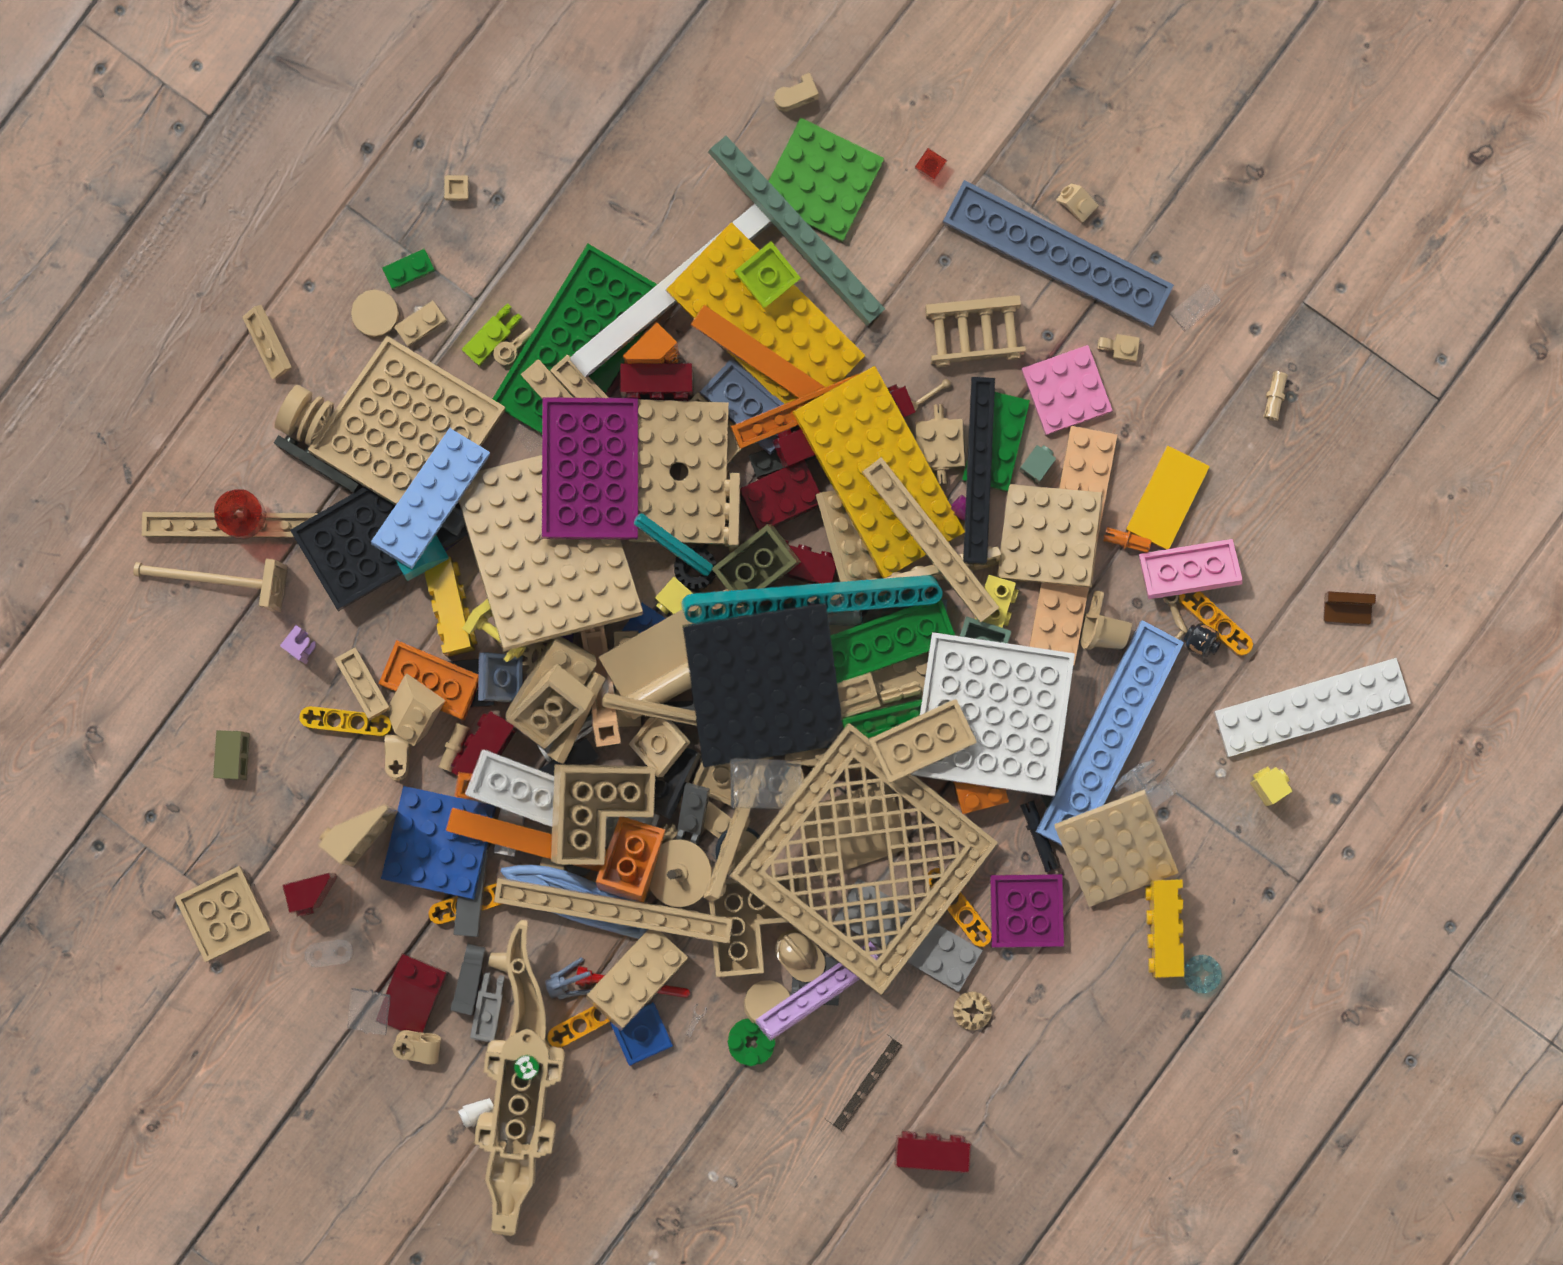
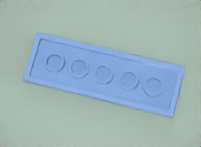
[371,428,490,569]

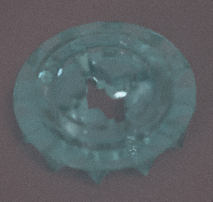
[1183,955,1222,993]

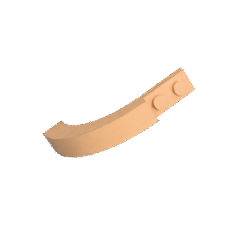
[581,625,621,747]

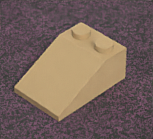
[507,664,594,749]

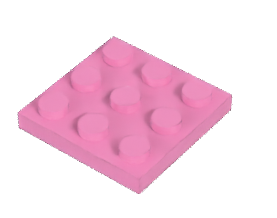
[1021,345,1113,436]

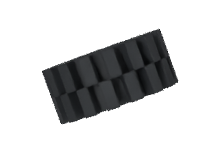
[674,546,716,591]

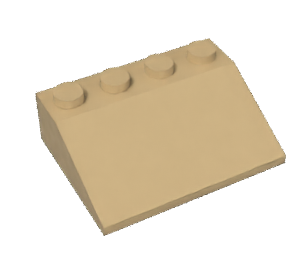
[804,782,911,879]
[319,804,398,866]

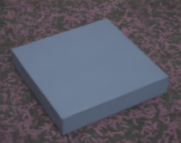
[478,653,523,703]

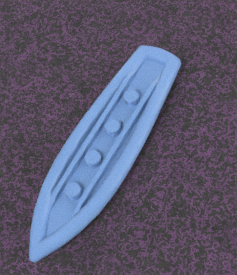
[501,865,648,939]

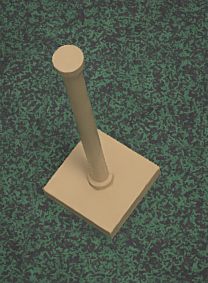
[134,559,288,612]

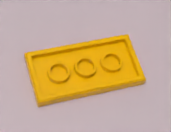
[1126,445,1210,550]

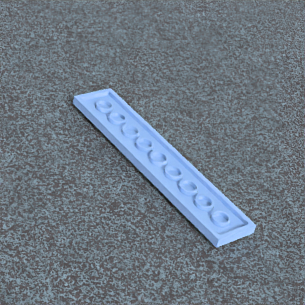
[1036,620,1184,846]

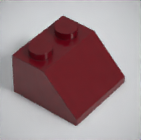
[282,873,337,917]

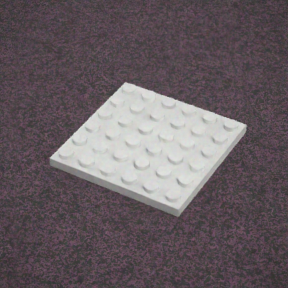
[911,632,1075,796]

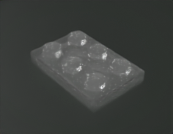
[730,759,801,809]

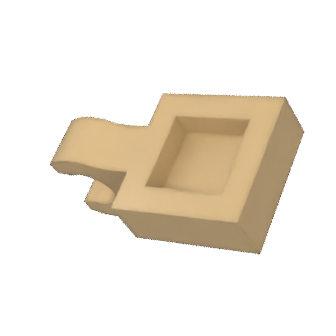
[1097,334,1140,362]

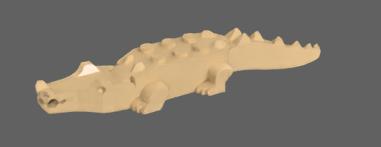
[474,920,565,1236]

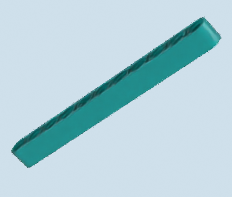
[681,575,943,623]

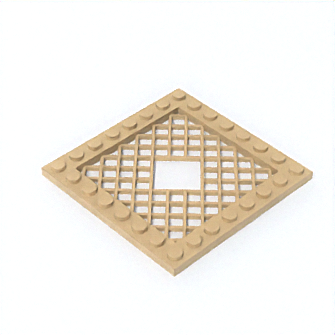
[730,724,998,995]

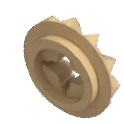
[953,992,992,1030]

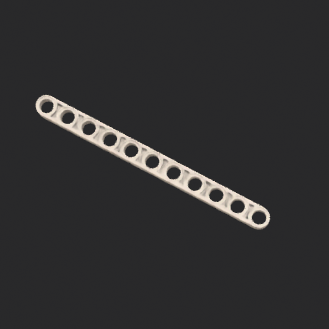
[569,204,772,378]

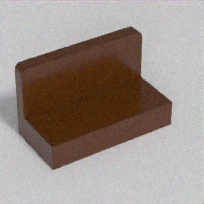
[1323,591,1376,625]

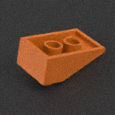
[953,781,1009,814]
[596,817,665,903]

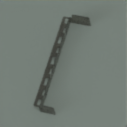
[825,1035,903,1131]

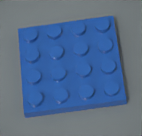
[381,786,496,900]

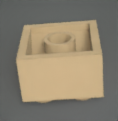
[387,674,446,746]

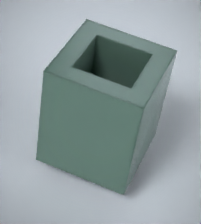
[1019,445,1056,484]

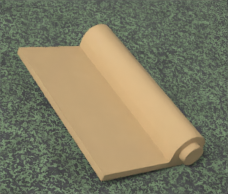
[599,606,698,720]

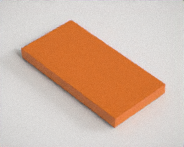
[378,640,479,720]

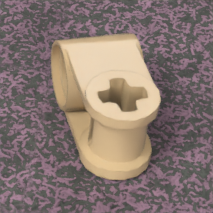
[384,735,411,781]
[393,1030,441,1064]

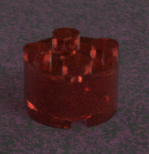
[214,489,266,539]

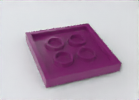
[990,874,1064,947]

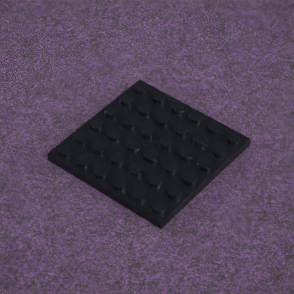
[682,603,843,767]

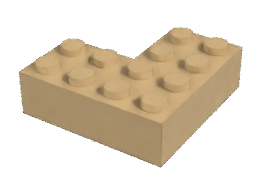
[551,765,655,865]
[709,872,806,977]

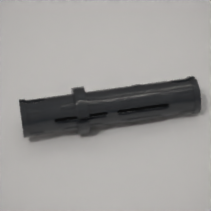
[1020,800,1059,873]

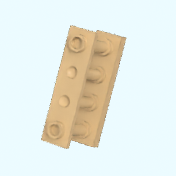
[925,295,1026,367]

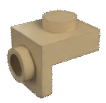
[1057,184,1099,223]

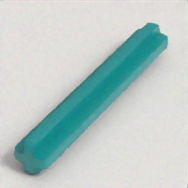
[634,513,713,576]

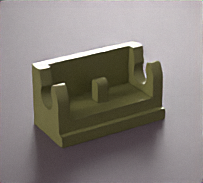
[213,730,250,780]

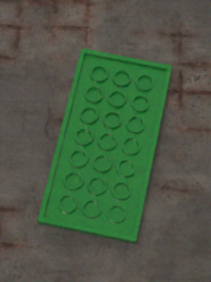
[492,243,658,434]

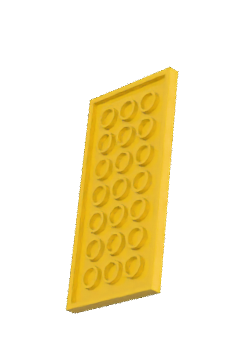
[665,222,865,404]
[792,366,964,578]

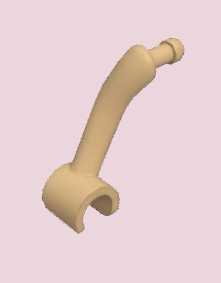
[1163,595,1188,640]

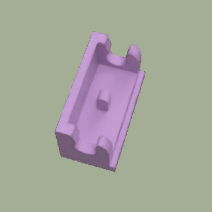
[280,625,316,664]

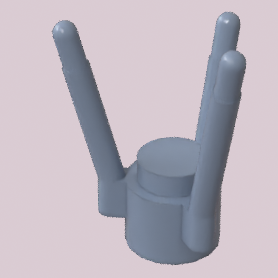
[545,958,593,1000]

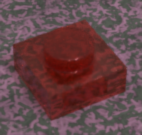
[915,148,947,181]

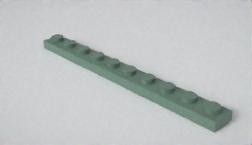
[708,135,885,326]

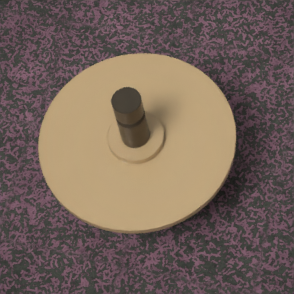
[650,840,712,907]

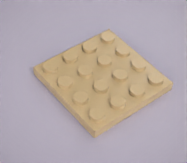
[997,484,1103,588]
[1054,790,1179,907]

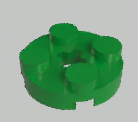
[727,1018,775,1066]

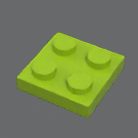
[734,241,801,309]

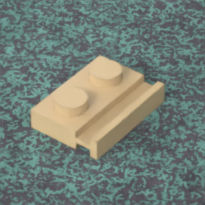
[837,672,880,718]

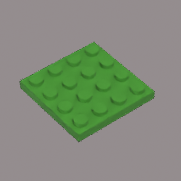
[769,117,884,242]

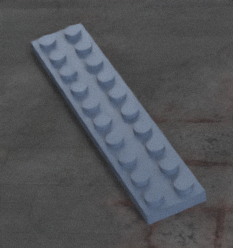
[943,180,1174,328]

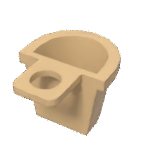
[1081,591,1132,650]

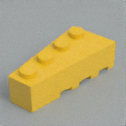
[425,557,478,657]
[1145,879,1184,977]

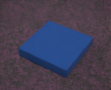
[610,1002,673,1066]

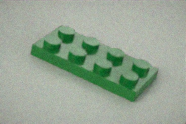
[962,392,1030,492]

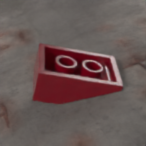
[376,954,449,1033]

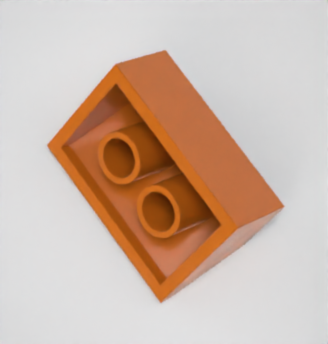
[623,323,679,364]

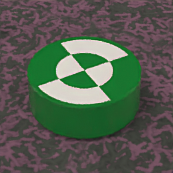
[514,1055,539,1080]

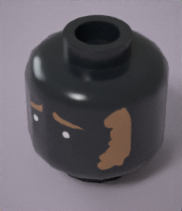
[1184,623,1221,658]

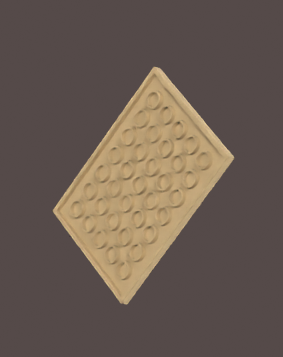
[458,455,643,651]

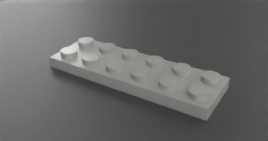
[834,879,983,992]

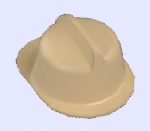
[775,929,825,982]

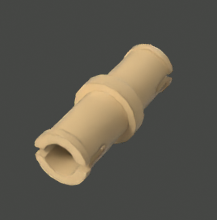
[1263,371,1288,421]
[438,723,470,772]

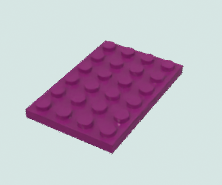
[542,397,638,539]

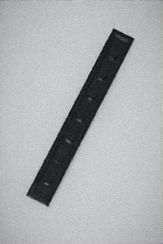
[963,377,995,565]

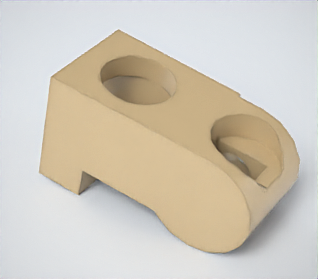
[774,73,819,112]

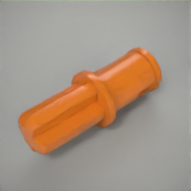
[1103,527,1152,553]

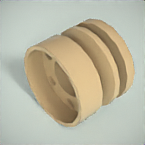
[275,385,334,446]

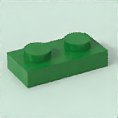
[382,248,435,290]

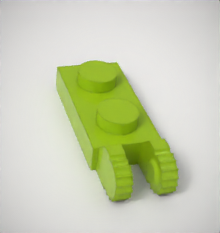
[461,303,522,366]

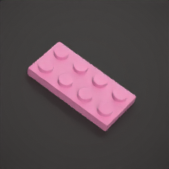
[1139,539,1243,599]

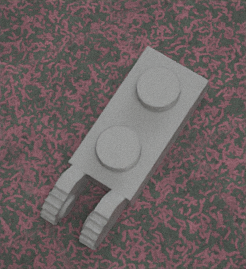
[470,972,505,1042]

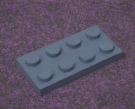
[700,359,798,455]

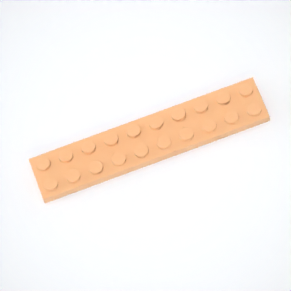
[1029,426,1117,666]

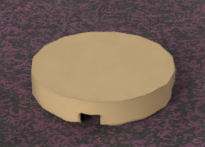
[351,290,399,337]
[744,980,790,1023]

